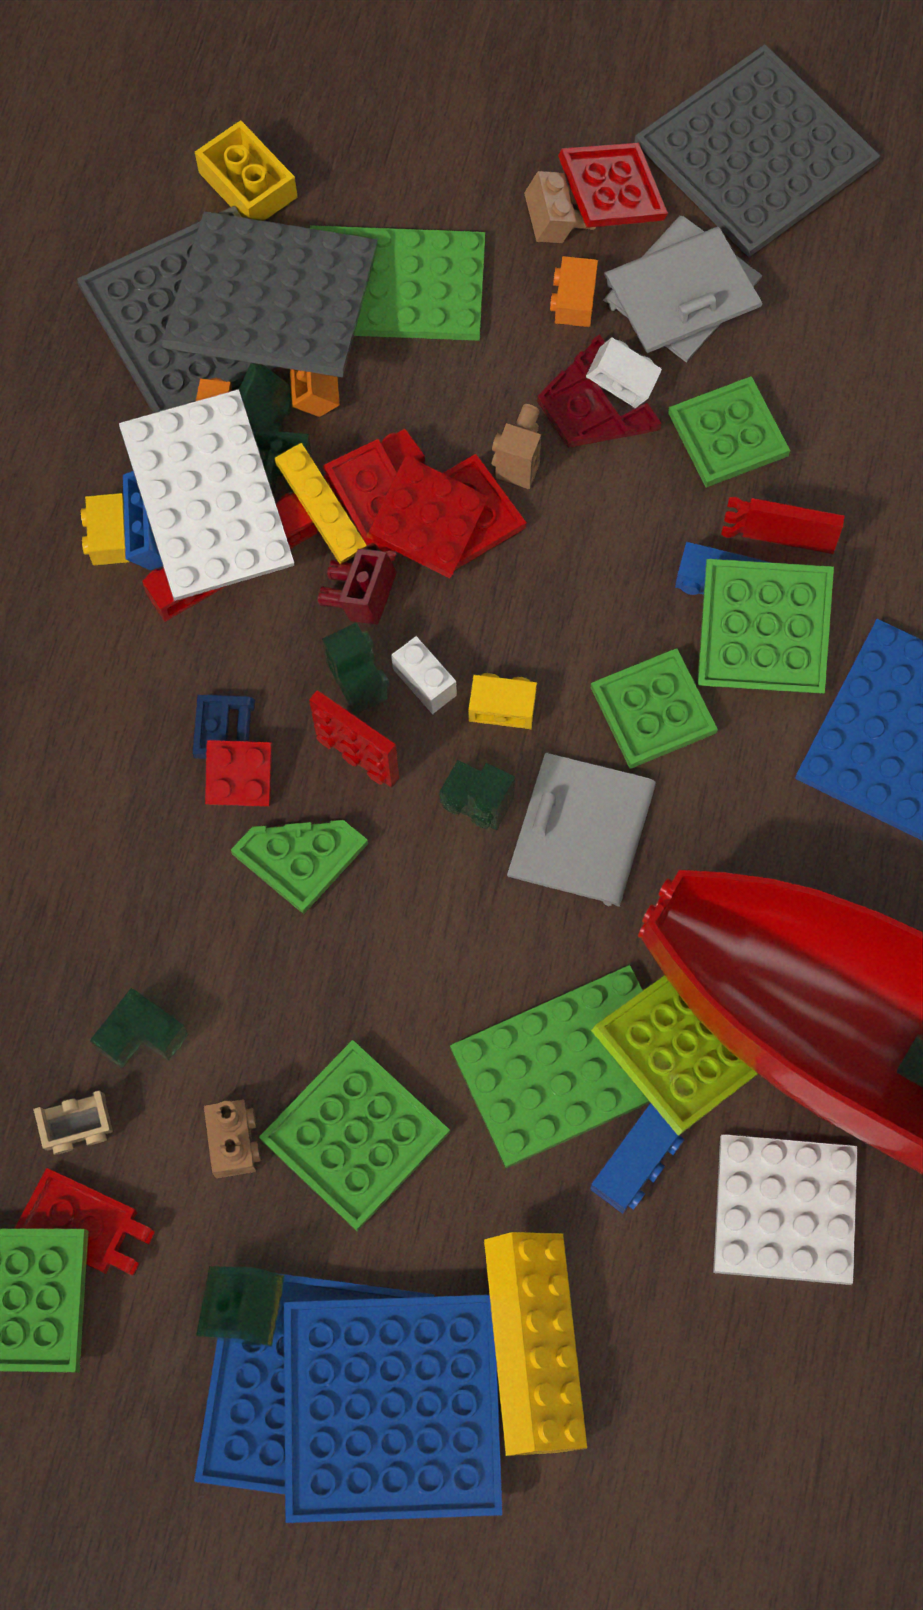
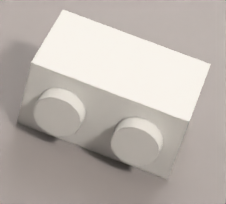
[586,338,662,408]
[392,636,457,714]

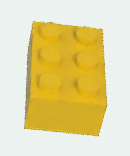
[195,120,298,221]

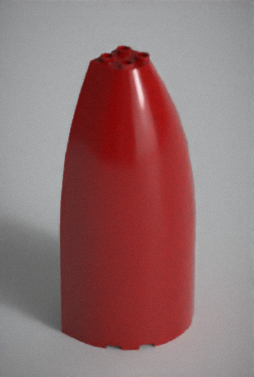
[638,870,923,1175]

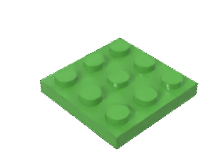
[668,376,790,488]
[590,648,718,769]

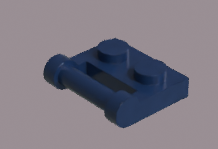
[193,695,255,759]

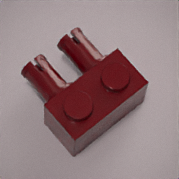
[318,549,397,625]

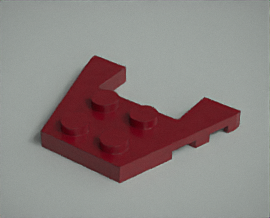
[537,334,661,448]

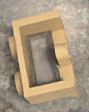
[34,1091,113,1155]

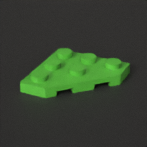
[231,820,368,914]

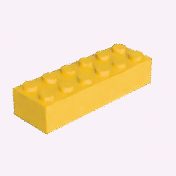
[484,1232,587,1456]

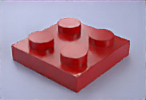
[205,740,272,807]

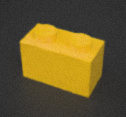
[81,493,130,565]
[469,673,537,729]

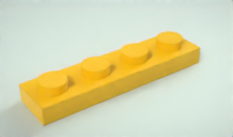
[275,443,367,564]

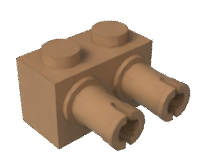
[524,171,596,243]
[492,404,541,489]
[204,1099,261,1178]

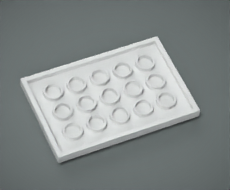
[119,389,294,601]

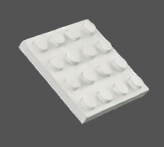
[713,1134,857,1285]

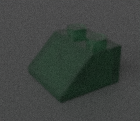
[239,362,293,450]
[196,1266,284,1346]

